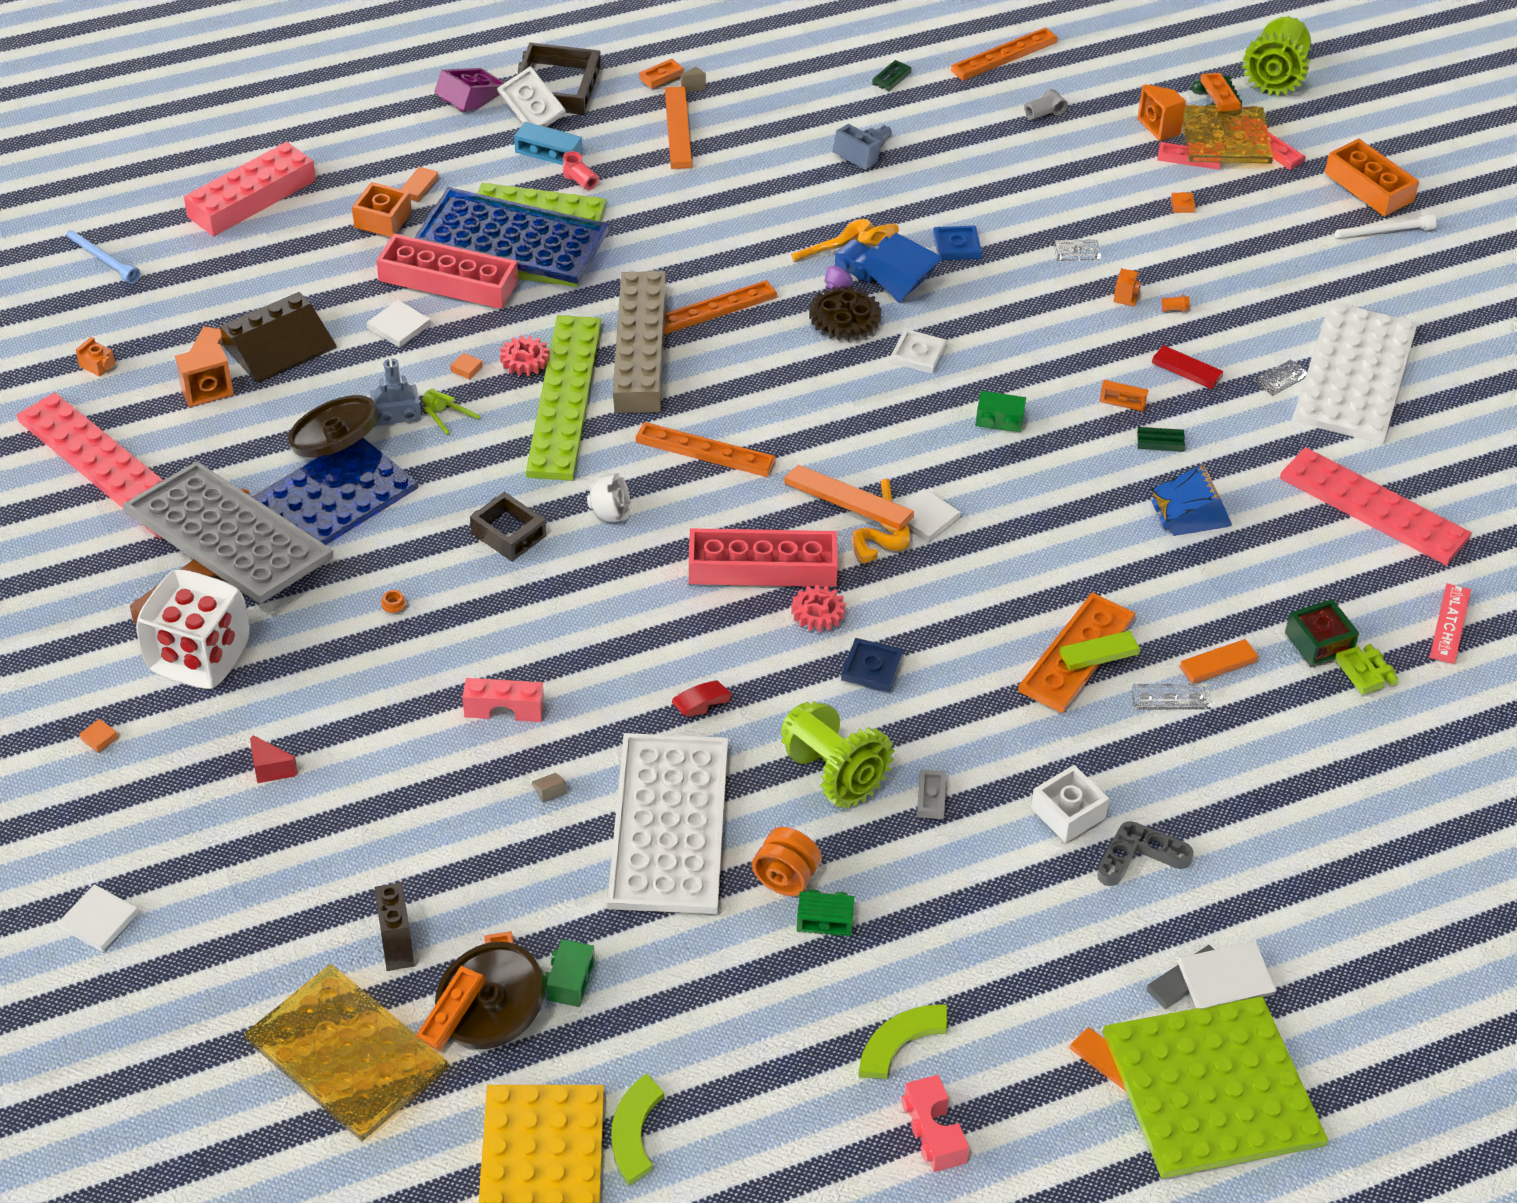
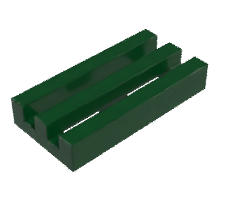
[872,60,912,92]
[1137,427,1185,451]

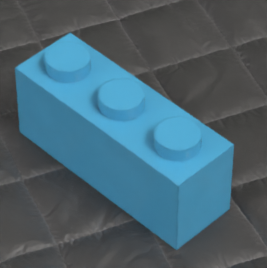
[514,122,582,165]

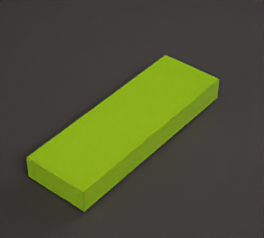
[1059,631,1140,671]

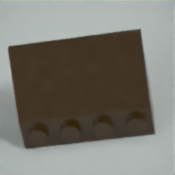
[220,292,337,384]

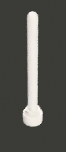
[1335,213,1436,238]

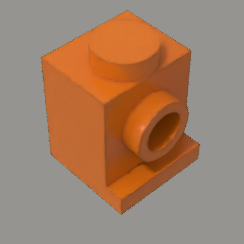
[1113,268,1141,307]
[75,337,115,377]

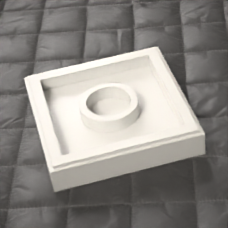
[366,300,431,348]
[890,329,947,374]
[902,488,960,542]
[58,884,139,952]

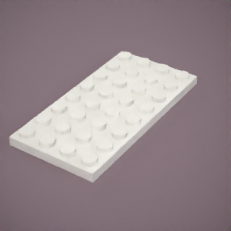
[1292,302,1417,444]
[607,733,728,914]

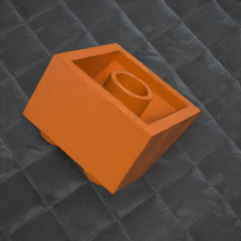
[1137,84,1186,141]

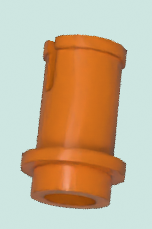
[1161,294,1190,312]

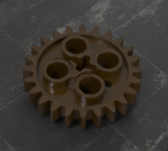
[809,286,882,341]

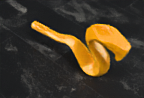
[791,219,899,262]
[852,479,910,563]

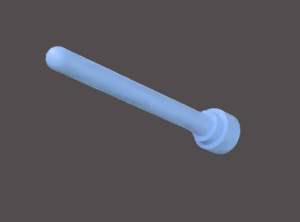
[66,230,141,284]

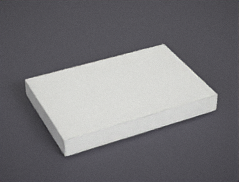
[497,66,566,127]
[1178,941,1276,1010]

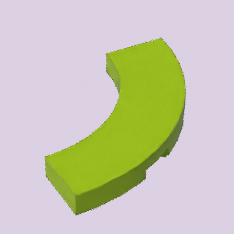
[858,1005,947,1079]
[611,1073,664,1186]

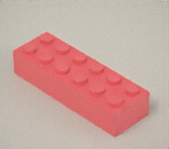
[184,142,316,237]
[376,234,518,309]
[689,528,838,587]

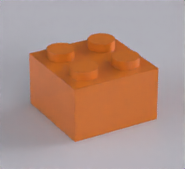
[352,182,412,237]
[175,344,234,407]

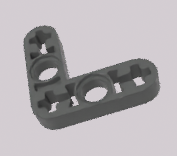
[1097,821,1194,886]

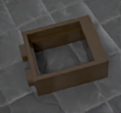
[470,491,547,562]
[374,882,415,971]

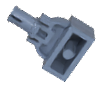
[832,124,892,170]
[370,359,421,426]

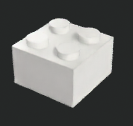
[1031,765,1109,843]

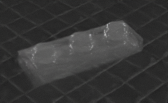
[1131,683,1212,710]

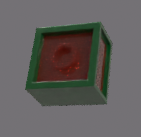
[1285,599,1359,667]

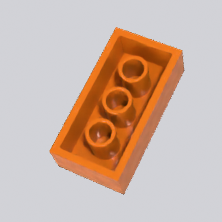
[1325,138,1419,217]

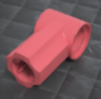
[563,151,599,191]

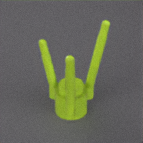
[422,388,480,435]

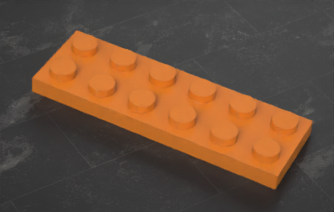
[1018,592,1136,713]

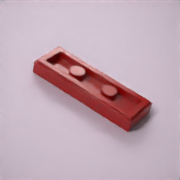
[1152,345,1224,389]

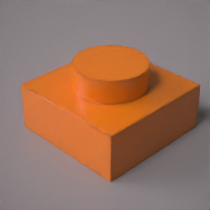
[1171,192,1195,213]

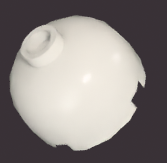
[587,473,630,522]

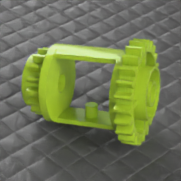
[1242,16,1311,96]
[781,701,895,809]

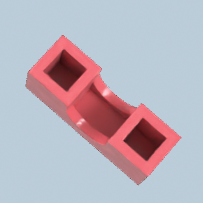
[462,678,544,722]
[901,1074,969,1172]

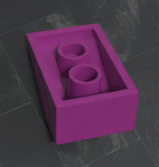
[434,68,505,112]

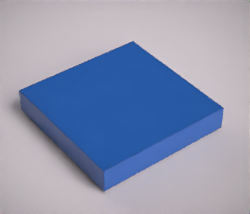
[933,225,982,261]

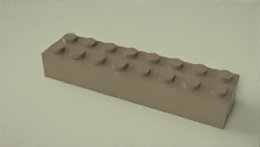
[613,271,667,413]

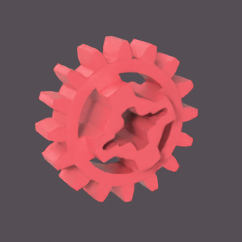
[500,335,549,376]
[791,585,846,632]

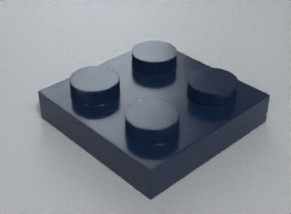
[841,638,904,692]

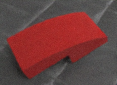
[671,680,732,717]

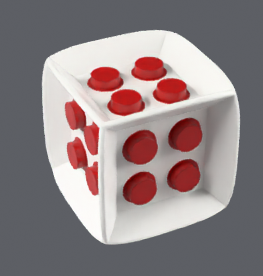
[136,570,249,689]

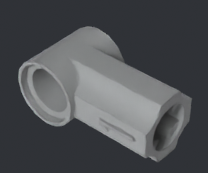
[1024,89,1068,120]

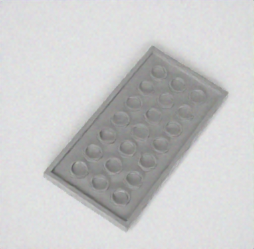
[123,461,333,604]

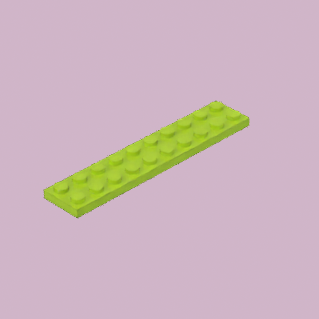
[526,315,602,481]

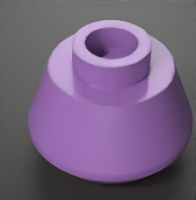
[824,265,853,292]

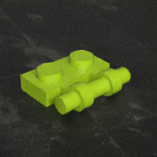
[1335,644,1399,695]

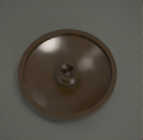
[288,395,379,458]
[435,942,546,1049]

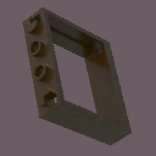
[514,42,601,115]

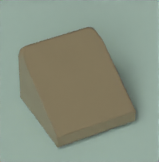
[681,67,706,92]
[532,772,567,802]

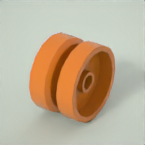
[751,827,822,896]

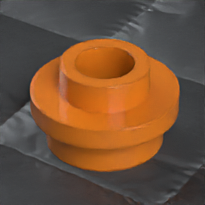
[381,590,406,613]

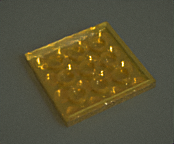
[1183,105,1273,164]

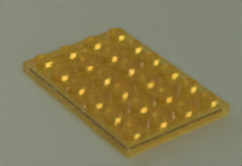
[244,963,448,1142]

